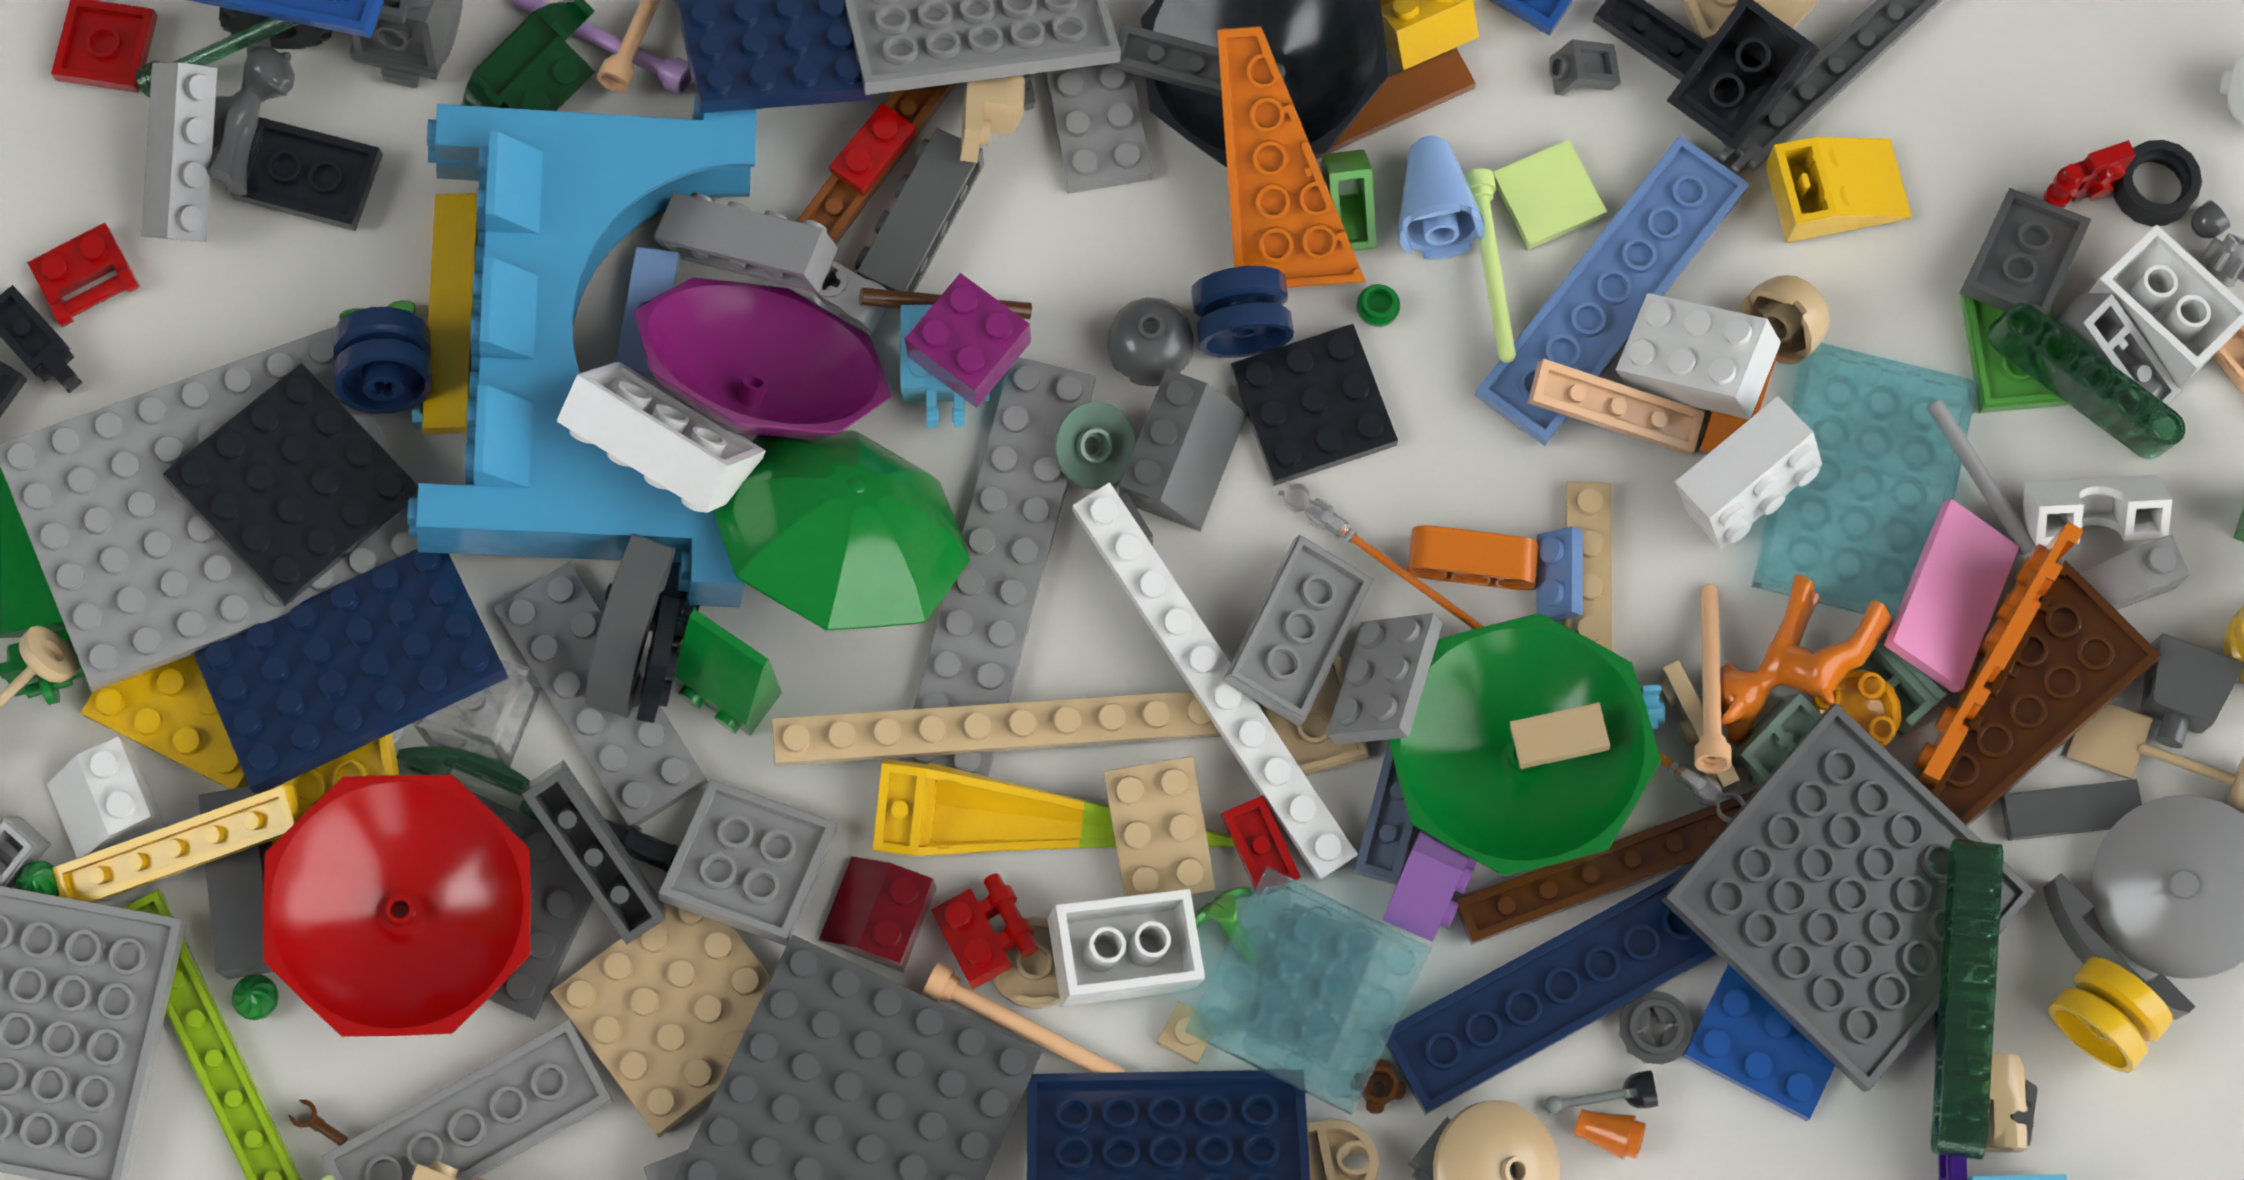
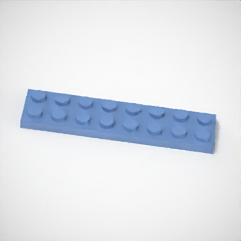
[1475,135,1750,446]

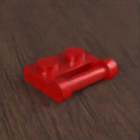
[27,222,140,328]

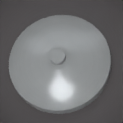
[2091,795,2244,979]

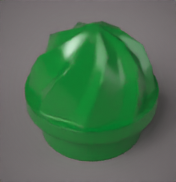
[16,861,59,896]
[232,974,279,1021]

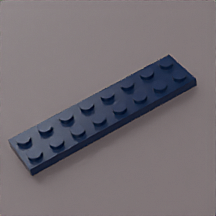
[1380,863,1718,1115]

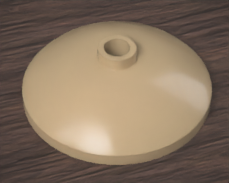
[1433,1100,1560,1180]

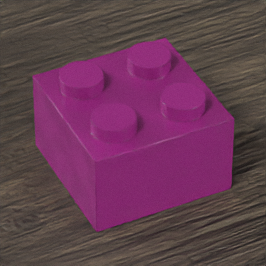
[905,273,1031,408]

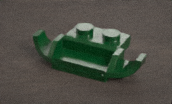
[461,0,595,111]

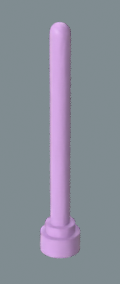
[512,0,693,96]

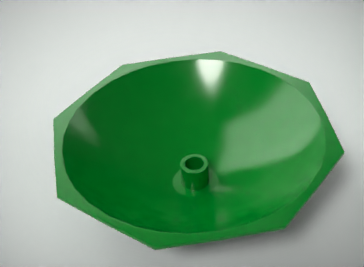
[712,430,970,631]
[1388,613,1661,876]

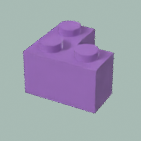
[1382,830,1477,942]

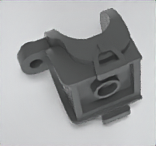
[350,0,463,88]

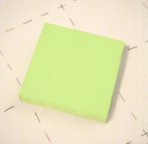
[1493,139,1607,250]

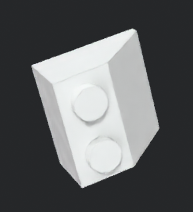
[47,736,165,859]

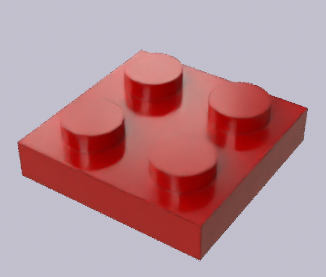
[51,0,158,93]

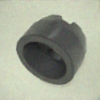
[2191,200,2230,239]

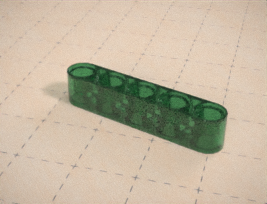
[1988,302,2186,460]

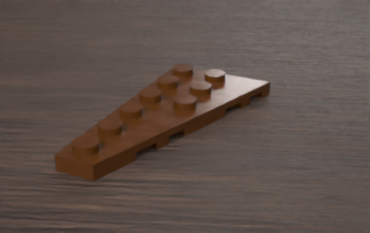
[1931,560,2162,827]

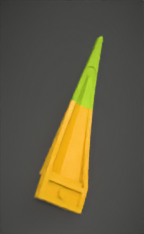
[872,759,1234,856]

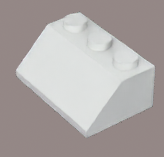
[2089,225,2244,388]

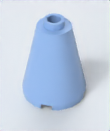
[1398,136,1485,260]

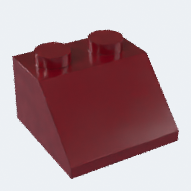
[819,856,936,973]

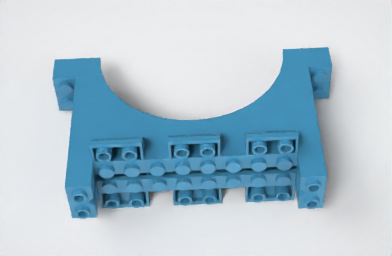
[408,95,756,608]

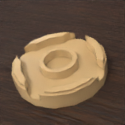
[992,917,1060,1009]

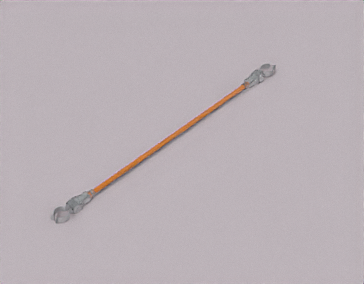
[1278,480,1745,822]

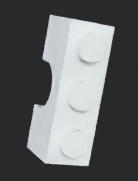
[2021,475,2173,546]

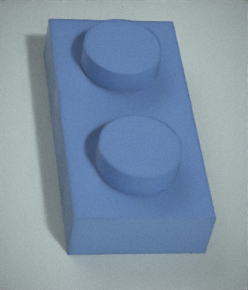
[1536,526,1583,621]

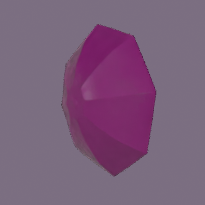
[634,277,892,440]

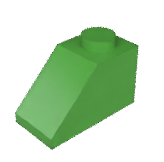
[1322,149,1377,251]

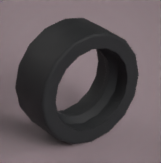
[2113,140,2202,226]

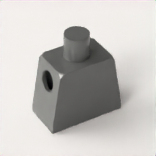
[2141,633,2244,748]

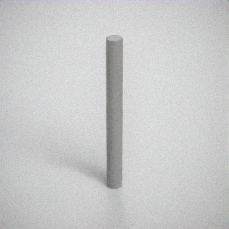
[1926,398,2036,555]

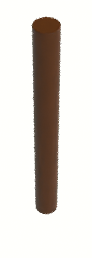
[859,288,1032,320]

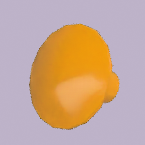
[1812,670,1901,748]

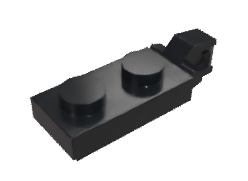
[0,285,83,393]

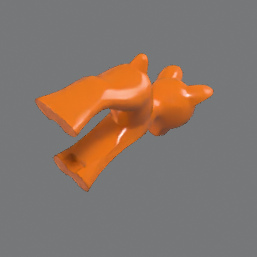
[1720,574,1893,743]

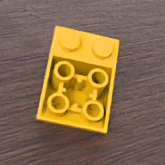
[1380,0,1479,70]
[1765,137,1912,243]

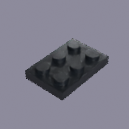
[230,117,383,231]

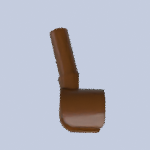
[289,1100,348,1146]

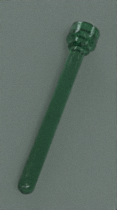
[136,18,299,98]

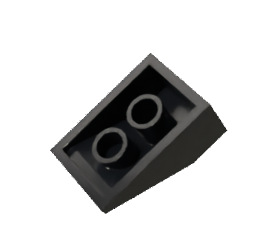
[1666,0,1820,151]

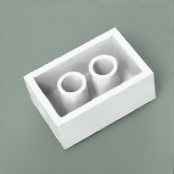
[1616,293,1781,420]
[1675,396,1823,549]
[1047,889,1205,1007]

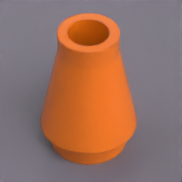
[1575,1109,1646,1160]

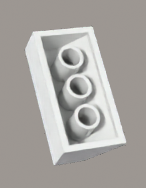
[557,361,766,513]

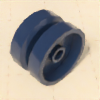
[1191,266,1294,358]
[333,307,432,414]

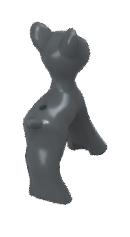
[208,28,295,196]

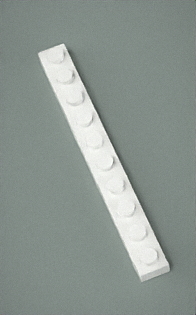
[1071,482,1358,882]

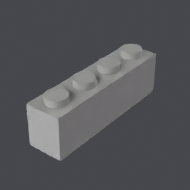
[141,62,217,242]
[654,192,838,294]

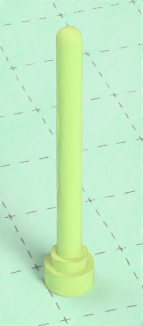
[1464,168,1516,363]

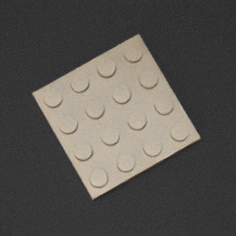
[550,904,771,1138]

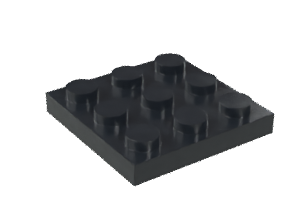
[1230,324,1398,486]

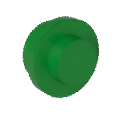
[1357,284,1400,327]

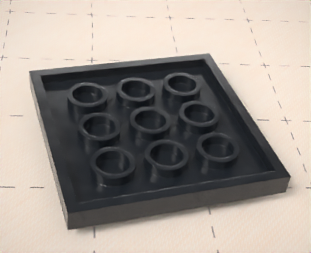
[163,363,418,607]

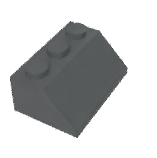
[1119,368,1247,532]

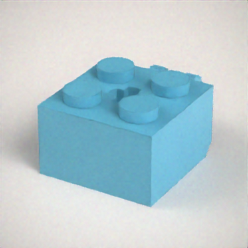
[900,305,990,428]

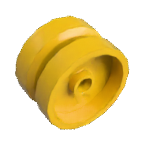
[2048,956,2173,1073]

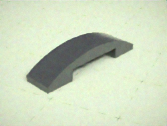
[585,534,676,718]
[2043,873,2196,1020]

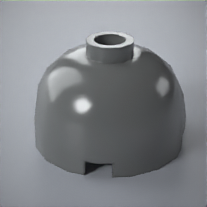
[1108,297,1194,387]

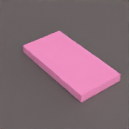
[1884,498,2020,693]

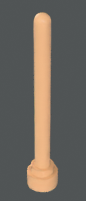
[597,0,660,93]
[1694,583,1732,774]
[922,962,1126,1073]

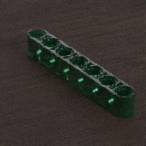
[1931,839,2003,1160]

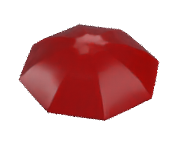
[263,775,531,1037]

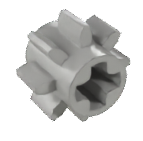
[2202,233,2244,287]

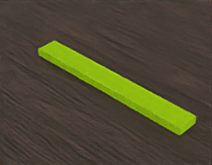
[123,889,302,1180]

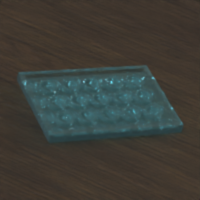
[1751,343,1979,621]

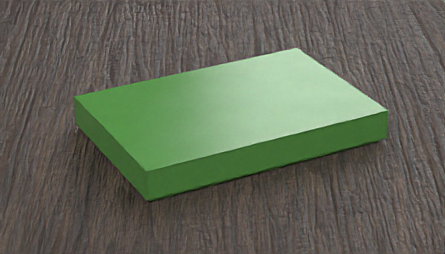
[1959,286,2069,413]

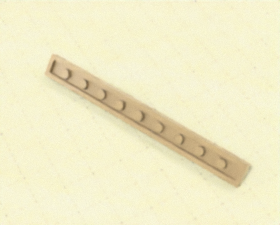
[772,691,1222,766]

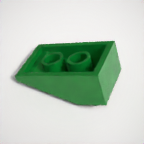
[675,609,782,736]

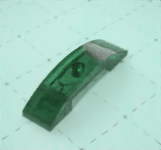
[396,746,540,821]

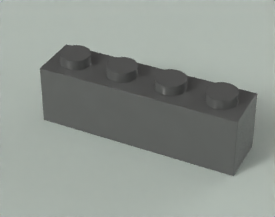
[855,128,984,292]
[522,760,666,945]
[198,786,273,980]

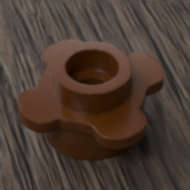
[1351,1059,1406,1114]

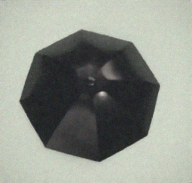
[1141,0,1389,168]

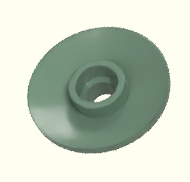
[1054,402,1136,490]

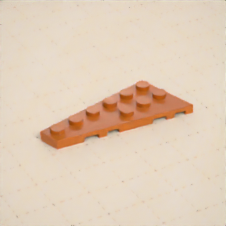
[1217,26,1366,288]
[1914,522,2084,791]

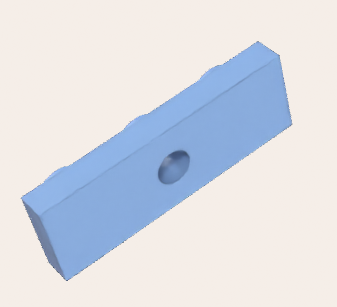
[615,247,681,378]

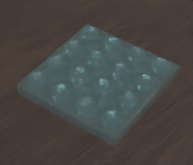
[1185,867,1432,1115]

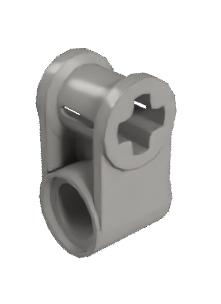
[812,261,889,336]

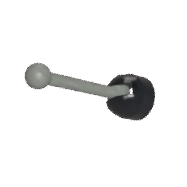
[1545,1070,1658,1114]

